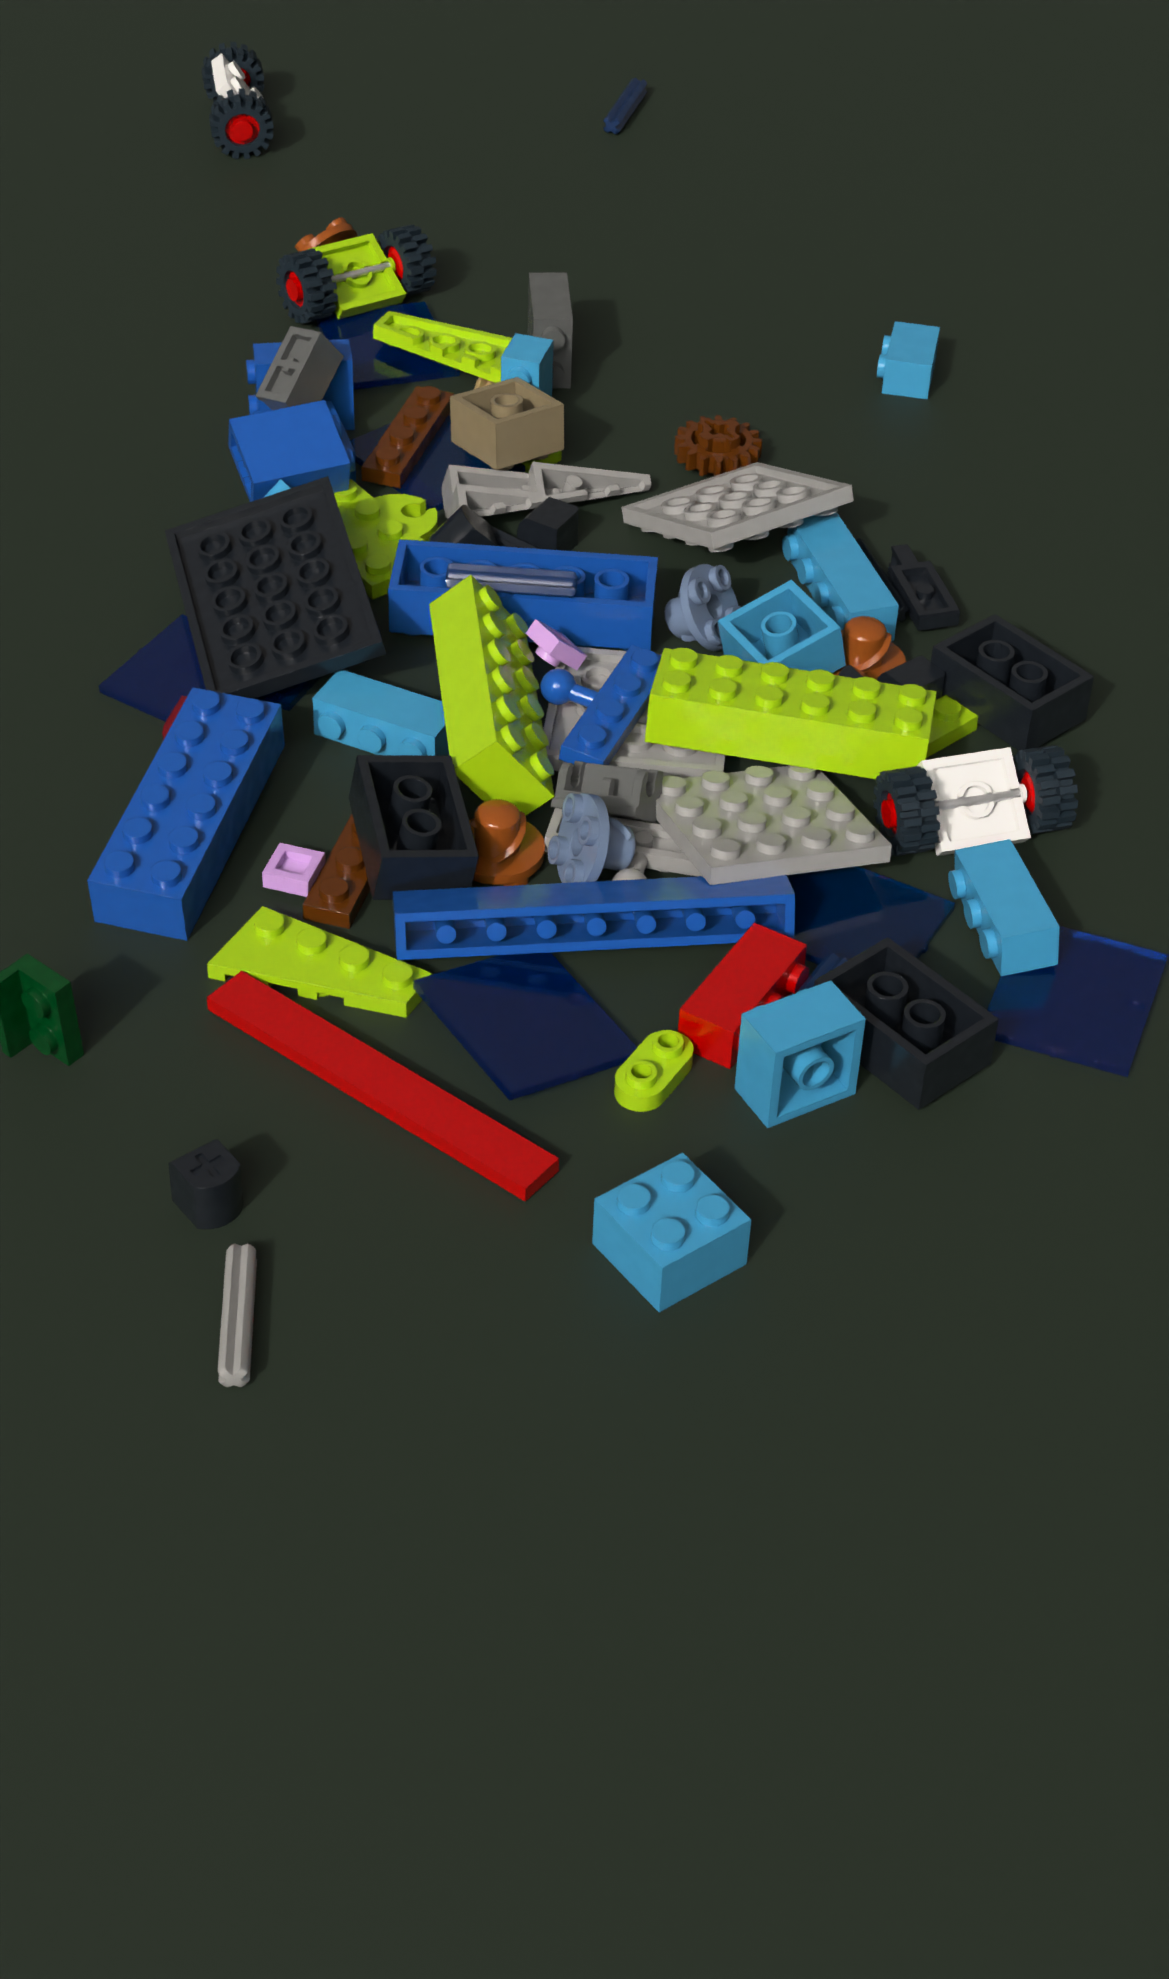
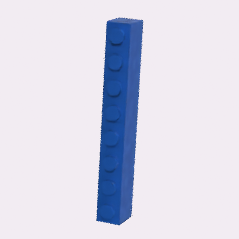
[393,875,795,960]

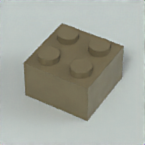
[450,377,564,470]

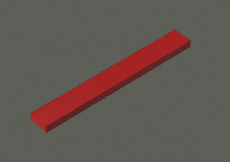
[207,971,559,1202]

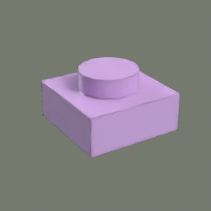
[525,619,587,670]
[262,843,326,897]

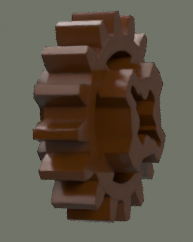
[674,415,762,476]

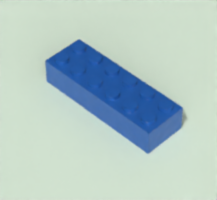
[388,539,658,651]
[87,687,285,941]

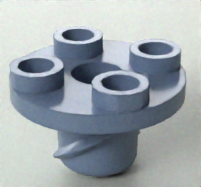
[664,564,741,651]
[548,793,636,883]

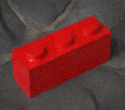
[678,922,809,1069]

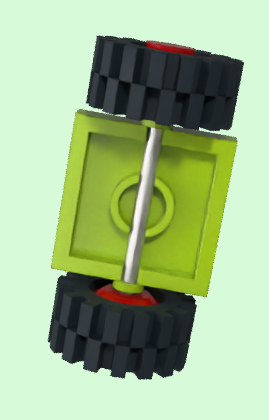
[276,224,437,324]

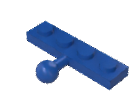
[540,645,661,765]

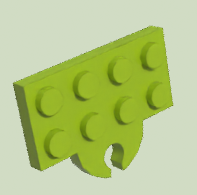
[334,479,438,600]

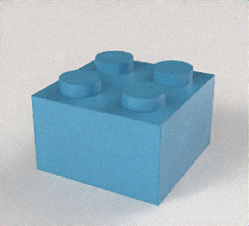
[717,580,846,673]
[734,980,866,1128]
[592,1152,751,1312]

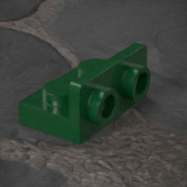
[0,953,84,1066]

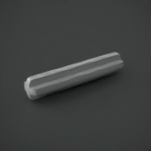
[218,1243,257,1387]

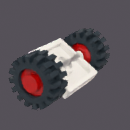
[202,42,274,159]
[873,745,1078,856]

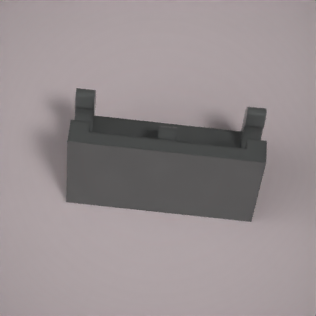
[255,326,344,410]
[551,761,664,824]

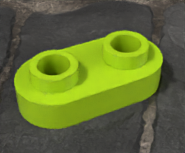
[614,1030,694,1112]

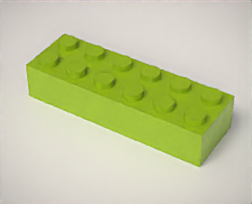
[429,575,555,816]
[645,648,937,779]

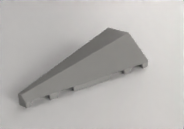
[441,462,652,518]

